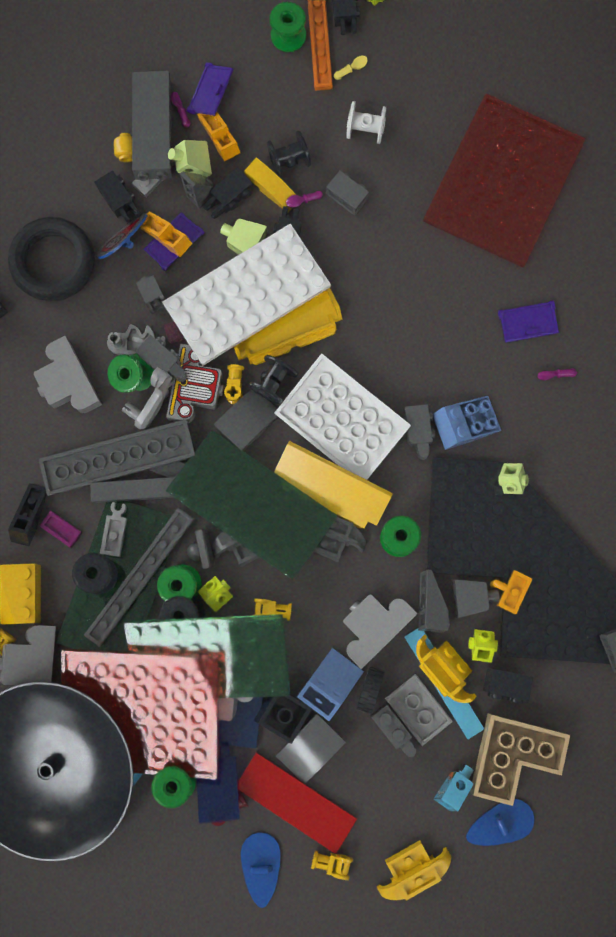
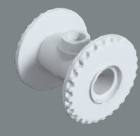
[346,101,386,144]

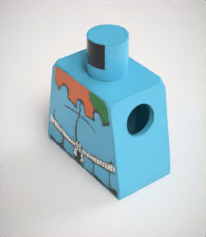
[434,764,474,812]

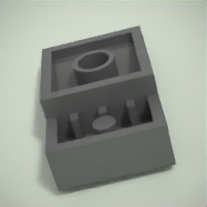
[214,390,278,453]
[276,713,346,784]

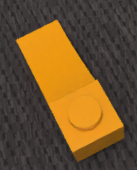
[197,112,240,162]
[140,211,192,257]

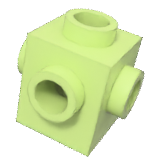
[499,463,529,494]

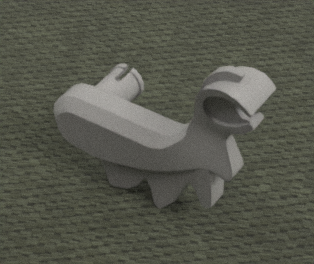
[107,324,173,380]
[122,367,175,430]

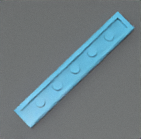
[404,628,484,739]

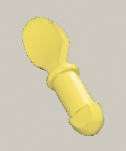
[334,56,368,80]

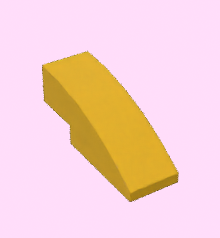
[244,157,296,212]

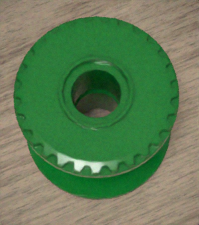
[269,2,306,53]
[107,353,154,393]
[380,516,421,557]
[157,564,202,602]
[151,762,196,808]

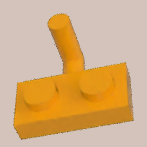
[490,570,532,615]

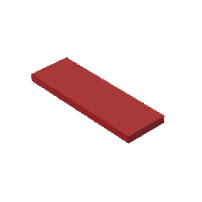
[235,752,357,854]

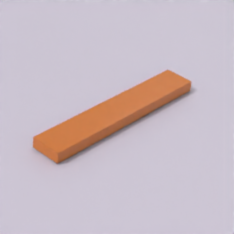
[307,0,333,91]

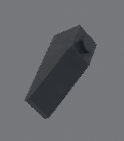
[8,483,47,546]

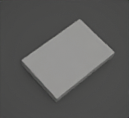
[385,674,453,746]

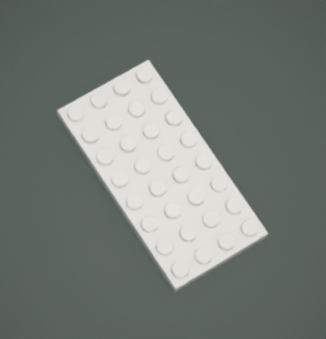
[162,224,331,366]

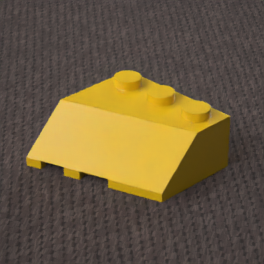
[0,564,41,625]

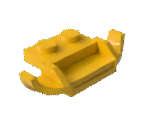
[416,634,477,703]
[376,840,451,901]

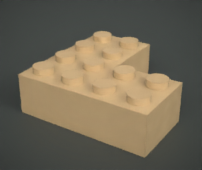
[470,713,570,806]

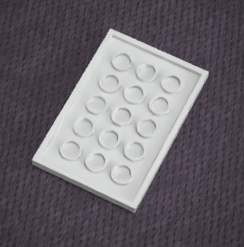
[274,353,411,480]

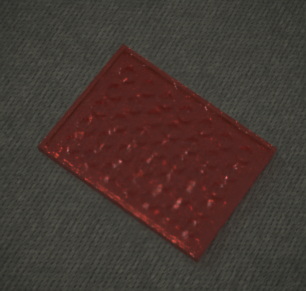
[423,94,586,268]
[61,649,219,779]

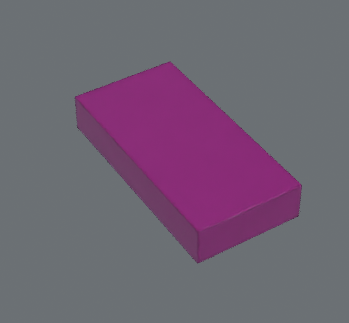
[39,510,83,548]

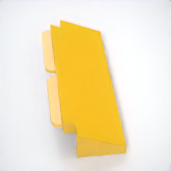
[233,288,343,365]
[274,441,393,528]

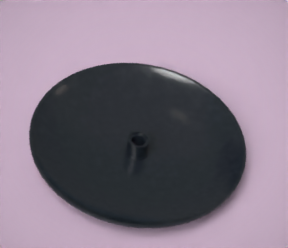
[0,682,133,861]

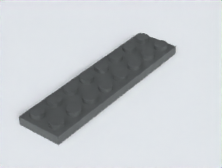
[39,419,196,496]

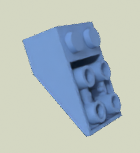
[433,396,502,450]
[297,648,364,721]

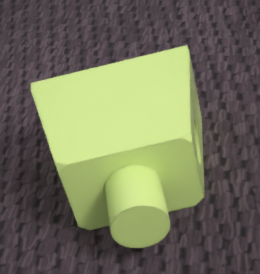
[168,140,212,178]
[220,219,267,255]

